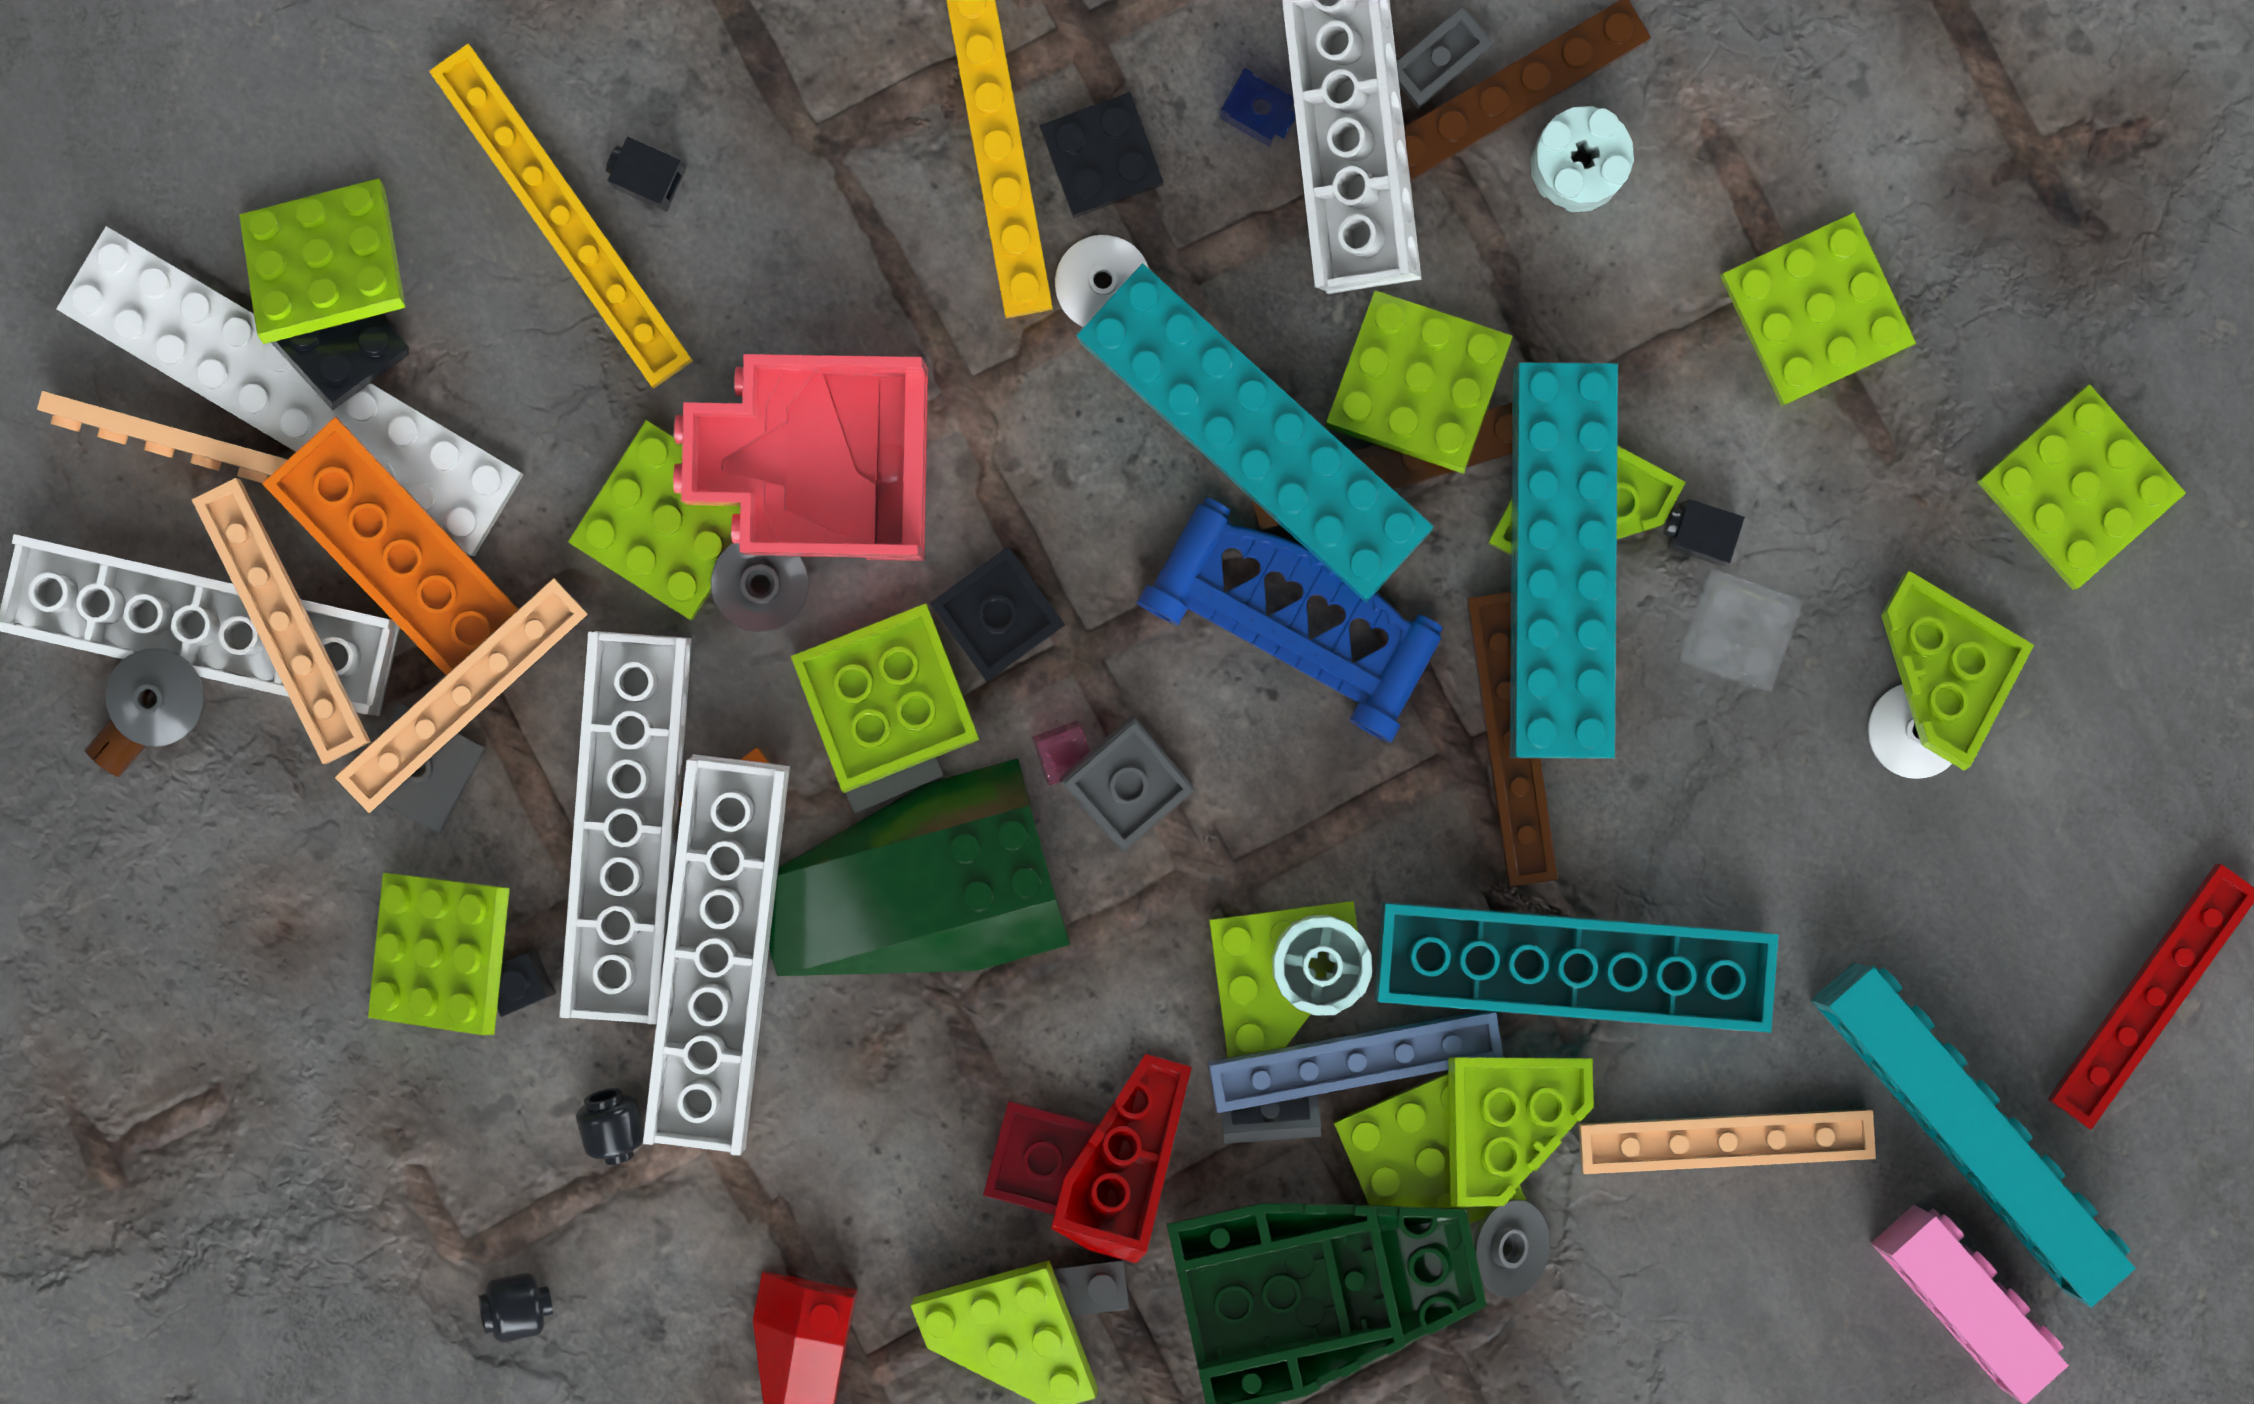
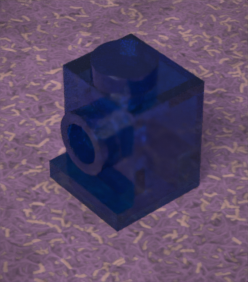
[1220,68,1296,147]

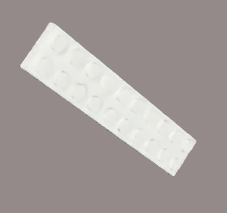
[56,226,524,557]

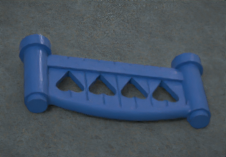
[1136,497,1443,743]

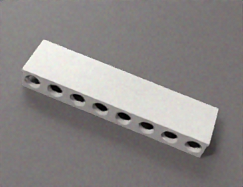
[1282,0,1422,294]
[0,534,400,716]
[559,631,692,1024]
[643,754,790,1155]

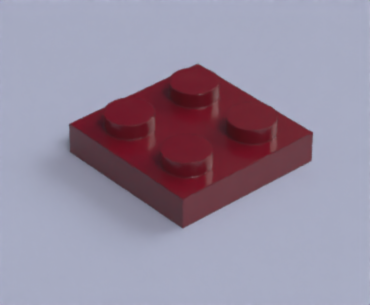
[983,1100,1099,1215]

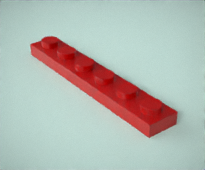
[2047,864,2254,1130]

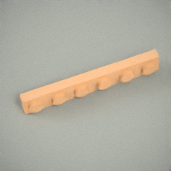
[37,391,288,483]
[192,478,371,764]
[335,578,587,813]
[1578,1108,1876,1174]

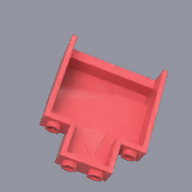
[673,354,928,561]

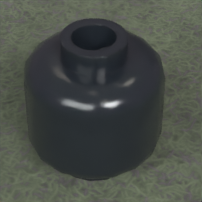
[576,1088,644,1165]
[478,1273,553,1342]

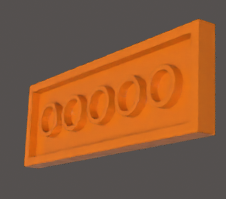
[262,416,519,675]

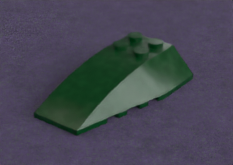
[769,758,1070,976]
[1166,1202,1487,1404]

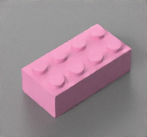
[1871,1205,2069,1404]

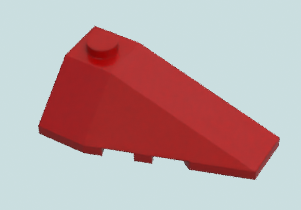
[1051,1054,1192,1263]
[753,1271,858,1404]

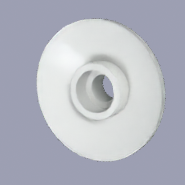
[1055,235,1149,327]
[1868,684,1952,779]

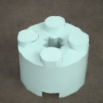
[1530,106,1634,212]
[1272,915,1372,1015]

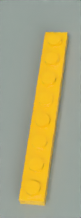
[946,0,1053,318]
[429,43,693,388]

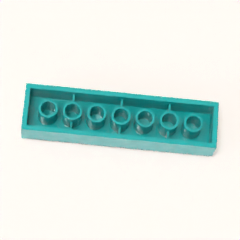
[1076,263,1434,603]
[1510,362,1618,759]
[1374,902,1779,1033]
[1810,962,2136,1308]

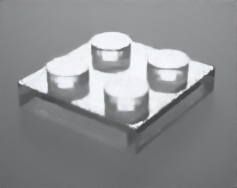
[1677,569,1803,693]

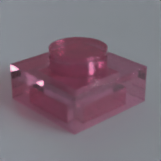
[1032,720,1090,786]

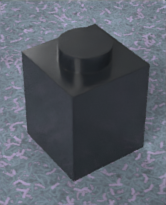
[606,136,687,212]
[1664,499,1745,566]
[497,950,555,1017]

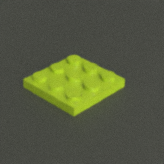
[239,178,406,344]
[1720,212,1916,407]
[1326,290,1513,474]
[1977,384,2186,590]
[568,420,740,621]
[791,603,980,793]
[368,873,510,1035]
[1333,1072,1526,1224]

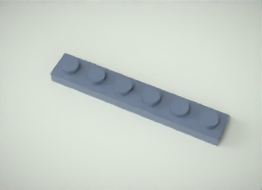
[1207,1010,1503,1113]

